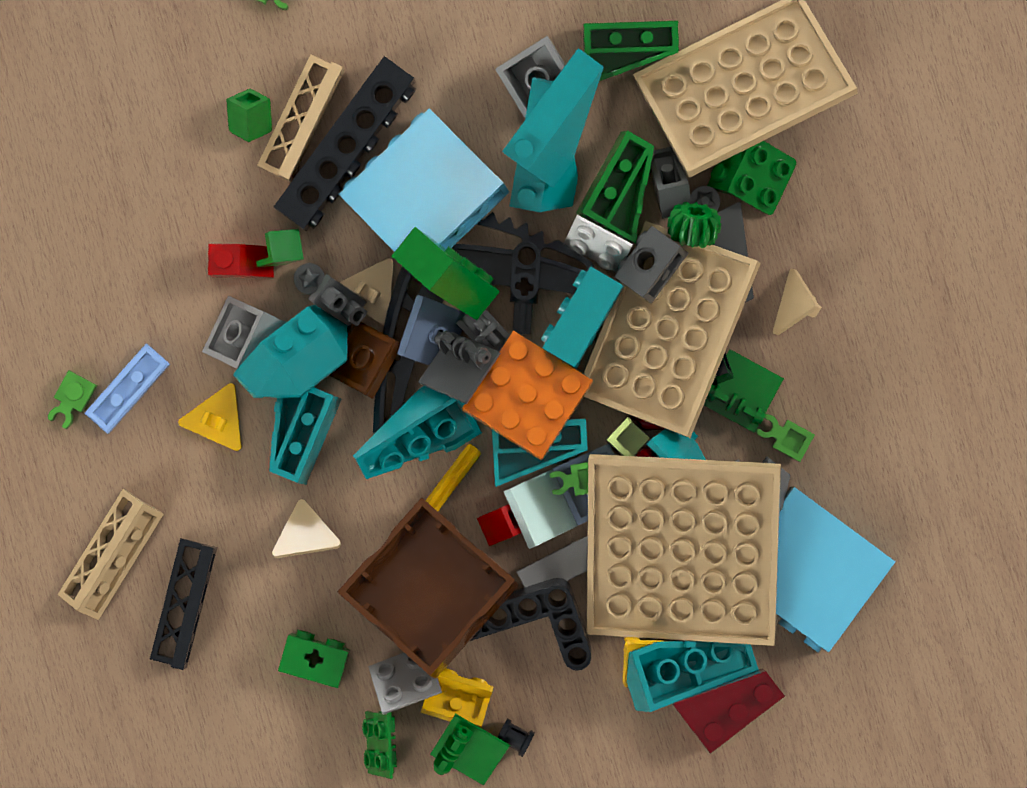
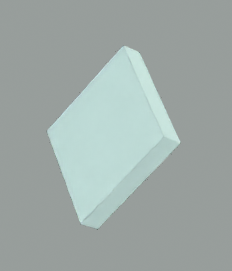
[503,470,577,549]

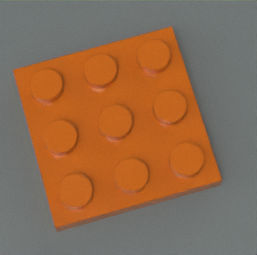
[462,330,593,461]

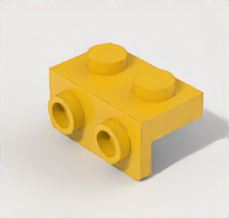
[421,668,494,728]

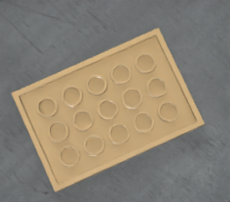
[633,0,858,178]
[584,221,761,438]

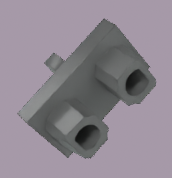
[308,274,367,327]
[456,309,510,351]

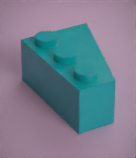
[541,266,624,368]
[269,387,342,485]
[492,419,588,487]

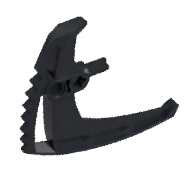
[373,212,594,434]

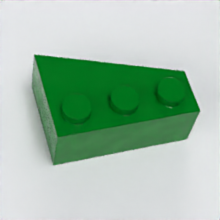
[583,20,679,81]
[576,130,654,244]
[391,227,500,321]

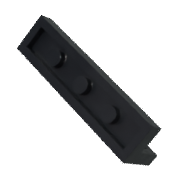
[150,538,218,670]

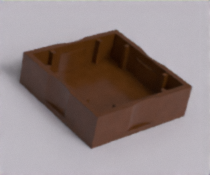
[337,498,519,679]

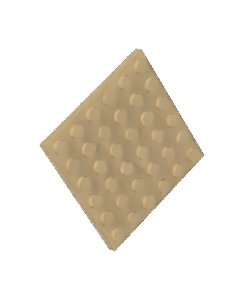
[587,454,781,646]

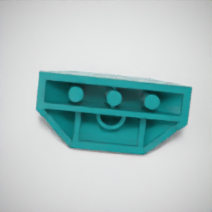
[233,305,347,398]

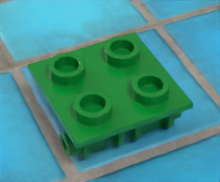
[704,349,784,433]
[362,711,397,779]
[430,713,510,785]

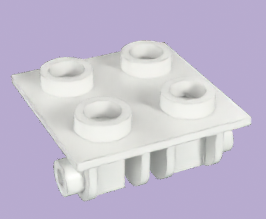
[564,215,633,272]

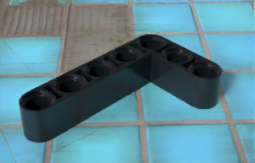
[470,578,591,671]

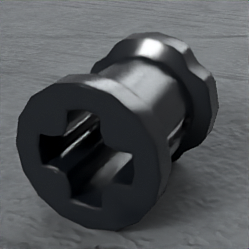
[497,718,535,757]

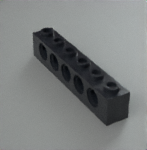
[274,56,416,231]

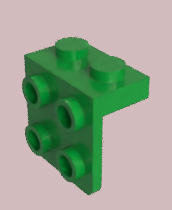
[707,141,796,215]

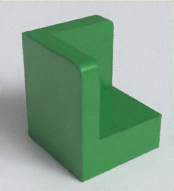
[226,88,272,142]
[256,229,304,267]

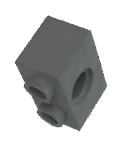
[614,226,688,304]

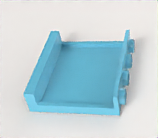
[339,108,510,252]
[776,487,896,653]

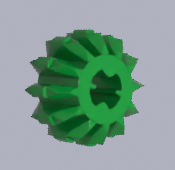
[667,202,721,248]

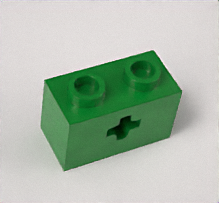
[278,629,350,688]

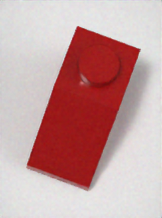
[208,244,274,278]
[477,504,522,546]

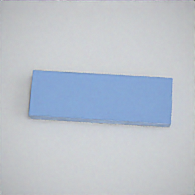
[84,343,170,434]

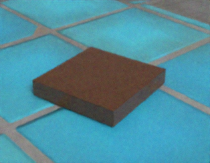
[329,322,400,399]

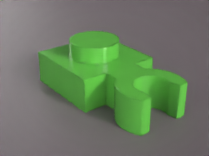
[48,370,98,429]
[756,414,815,462]
[549,462,588,496]

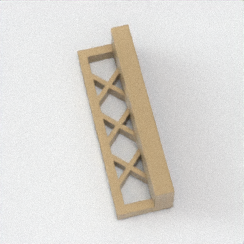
[257,54,345,182]
[58,489,164,620]

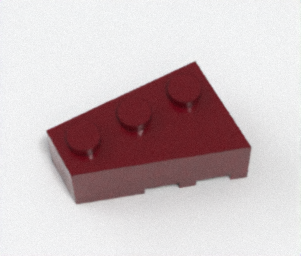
[673,668,785,754]

